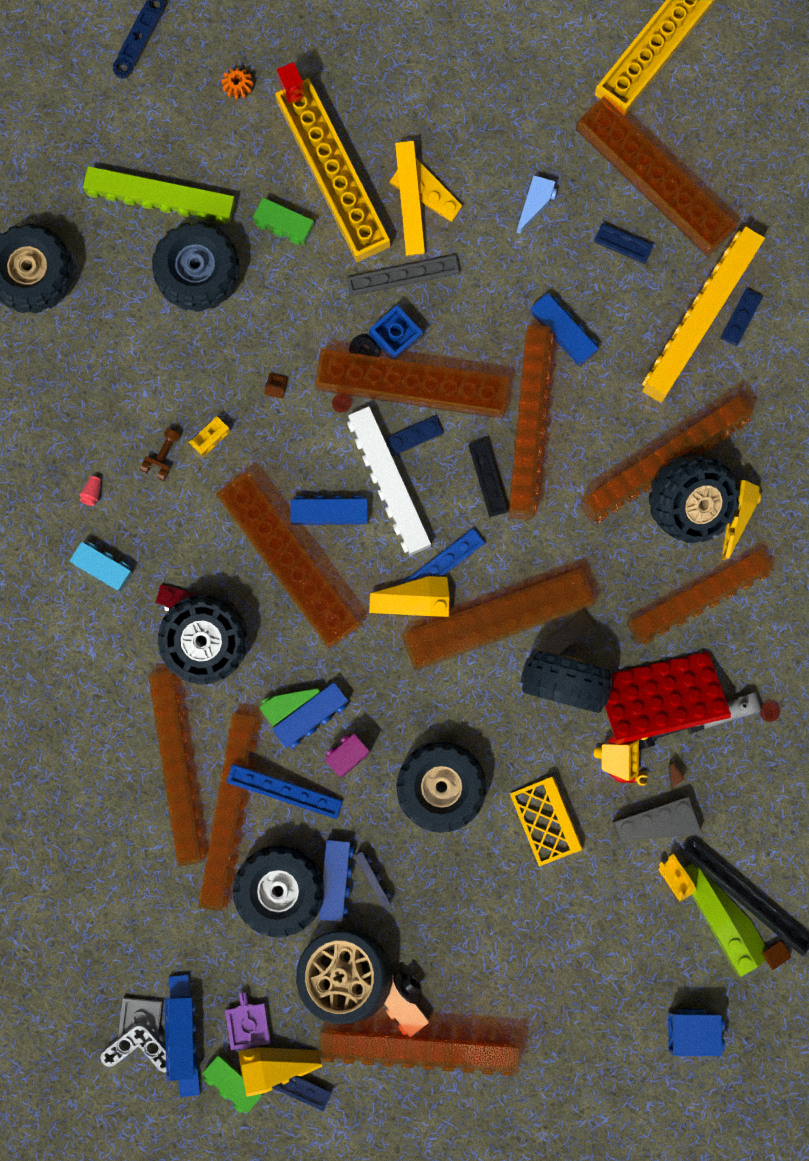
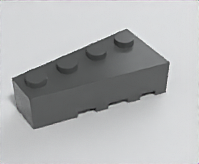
[612,797,701,841]

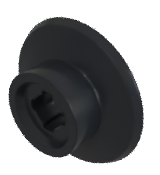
[349,334,381,365]
[393,973,421,1004]

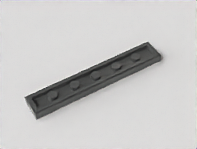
[346,255,460,297]

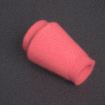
[80,476,101,506]

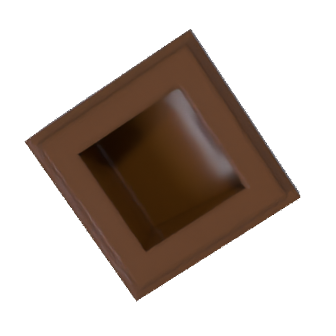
[265,373,288,399]
[668,764,685,788]
[762,941,791,970]

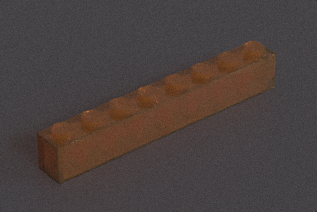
[626,550,773,646]

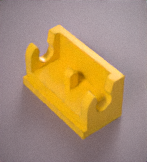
[189,416,231,457]
[658,854,696,902]

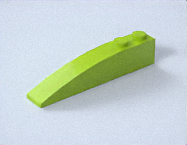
[684,863,767,977]

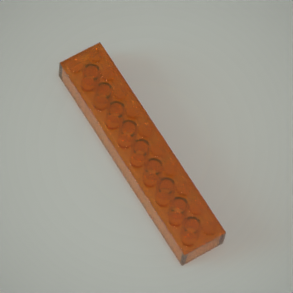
[575,97,738,257]
[508,325,553,521]
[315,349,509,419]
[579,394,754,524]
[216,472,360,650]
[401,568,596,672]
[318,1029,520,1076]

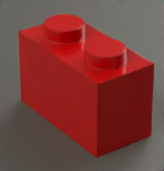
[276,62,305,103]

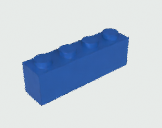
[530,293,598,367]
[291,496,368,525]
[272,683,348,749]
[319,840,354,922]
[164,996,196,1081]

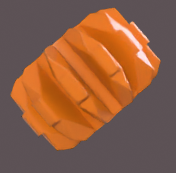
[221,66,253,100]

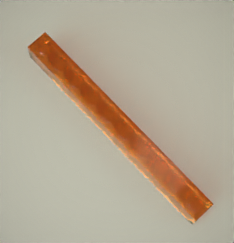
[148,670,205,867]
[198,713,259,911]

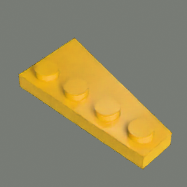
[390,158,462,222]

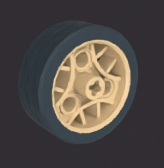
[296,931,392,1024]

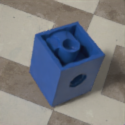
[668,1008,725,1056]

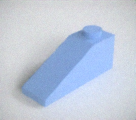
[517,176,557,234]

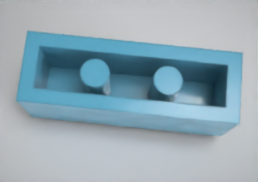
[69,542,133,592]

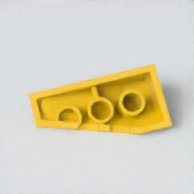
[721,480,761,560]
[369,576,449,617]
[238,1047,322,1097]

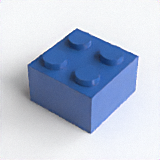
[368,305,423,362]

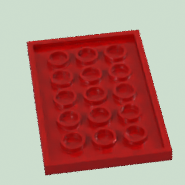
[604,651,731,745]

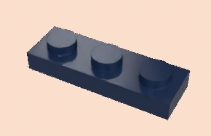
[594,224,653,264]
[720,288,763,347]
[384,417,443,457]
[355,852,392,908]
[272,1076,332,1112]

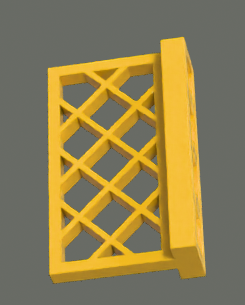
[510,776,583,867]

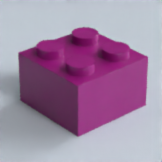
[324,734,370,778]

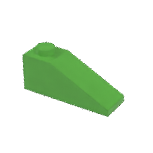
[259,689,320,727]

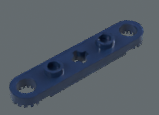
[112,0,165,79]

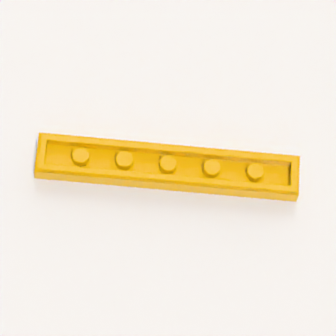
[395,141,425,256]

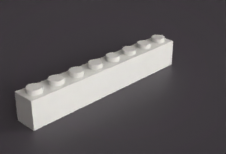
[347,407,431,556]

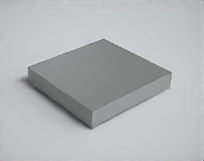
[118,997,163,1041]

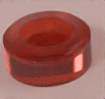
[332,394,351,414]
[760,703,780,722]

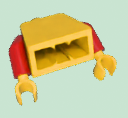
[594,736,648,786]

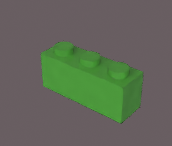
[253,198,314,245]
[202,1054,264,1114]

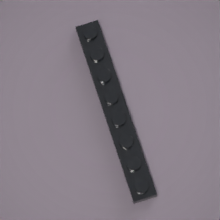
[681,837,809,956]

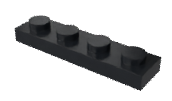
[468,440,508,518]

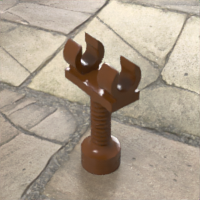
[140,428,180,481]

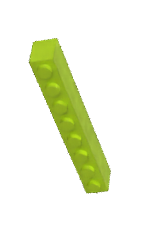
[83,166,235,224]

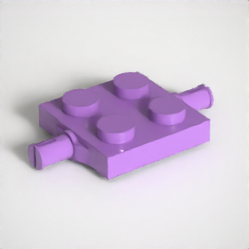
[225,992,271,1050]

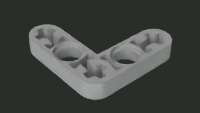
[100,1022,166,1072]

